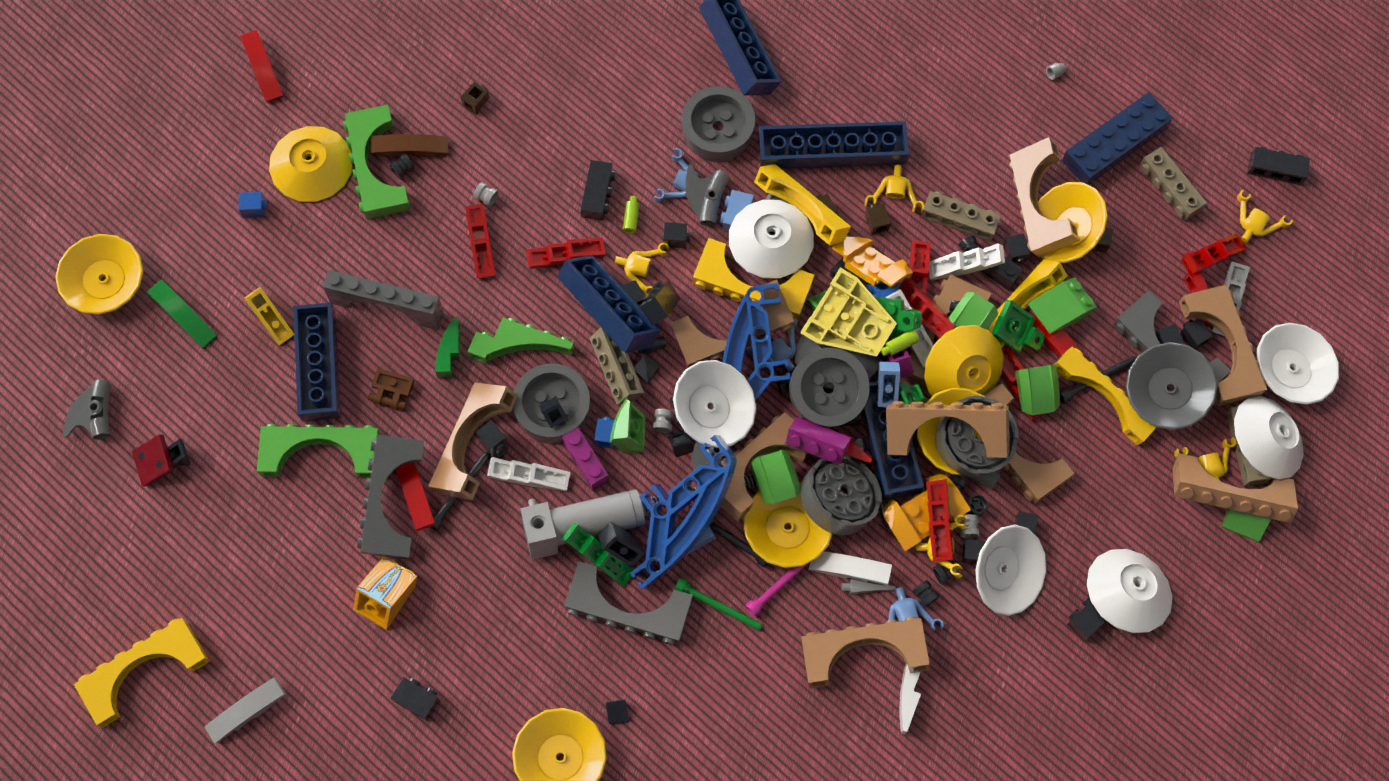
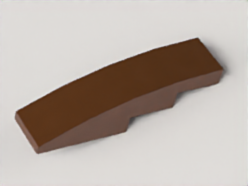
[371,134,449,157]

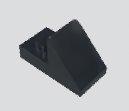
[167,439,191,468]

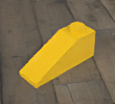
[244,287,294,345]

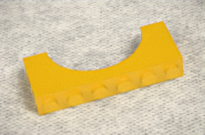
[693,238,815,321]
[74,618,210,728]

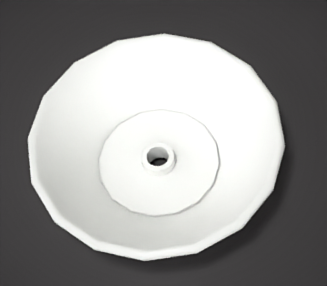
[729,200,814,278]
[1257,323,1339,405]
[673,360,756,448]
[1234,396,1304,480]
[976,525,1046,616]
[1087,549,1172,633]

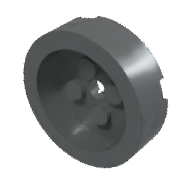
[682,86,755,162]
[789,348,869,427]
[513,363,591,444]
[935,395,1019,477]
[800,455,882,535]

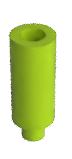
[623,196,640,234]
[881,330,919,356]

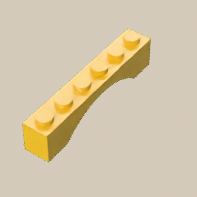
[754,164,851,245]
[988,259,1068,348]
[1054,347,1156,445]

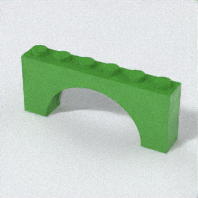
[343,105,410,219]
[257,424,381,478]

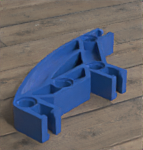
[723,283,791,439]
[630,435,737,589]

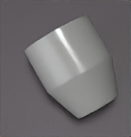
[1046,63,1066,80]

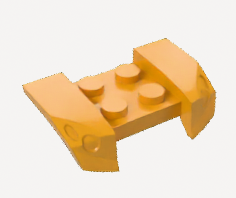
[832,236,913,287]
[882,474,971,551]

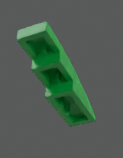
[147,279,217,349]
[562,523,633,587]

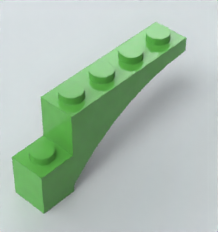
[468,318,575,364]

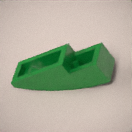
[435,317,460,378]

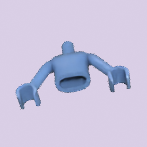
[654,148,699,203]
[745,317,798,373]
[888,587,944,631]

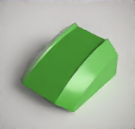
[949,292,999,330]
[1015,364,1060,415]
[610,398,646,454]
[750,450,801,504]

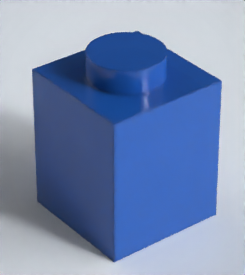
[238,192,268,217]
[594,417,615,448]

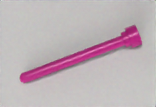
[745,564,807,617]

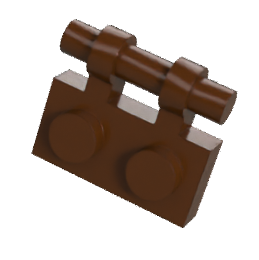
[368,368,415,410]

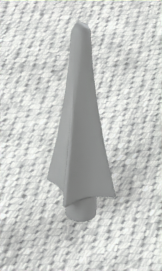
[841,579,896,595]

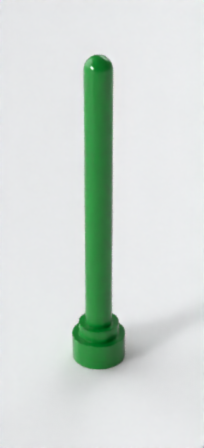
[674,578,763,630]

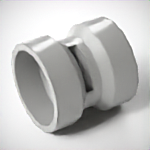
[473,182,499,207]
[653,409,674,433]
[959,514,979,538]

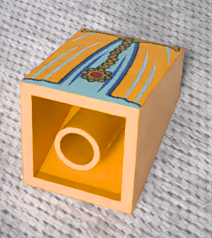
[353,556,417,630]

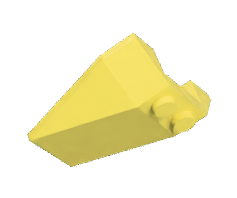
[800,268,897,357]

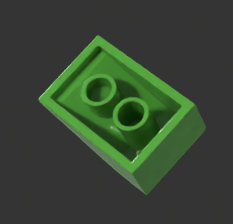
[1028,277,1097,334]

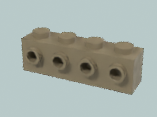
[1140,147,1207,221]
[921,191,1001,242]
[589,327,644,405]
[1226,407,1272,486]

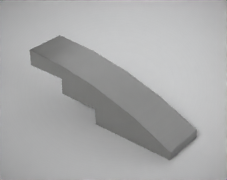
[1212,262,1250,336]
[205,677,286,744]

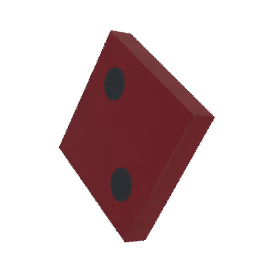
[132,434,174,487]

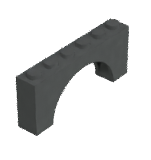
[323,270,444,330]
[1113,290,1231,382]
[357,434,424,559]
[564,561,693,645]

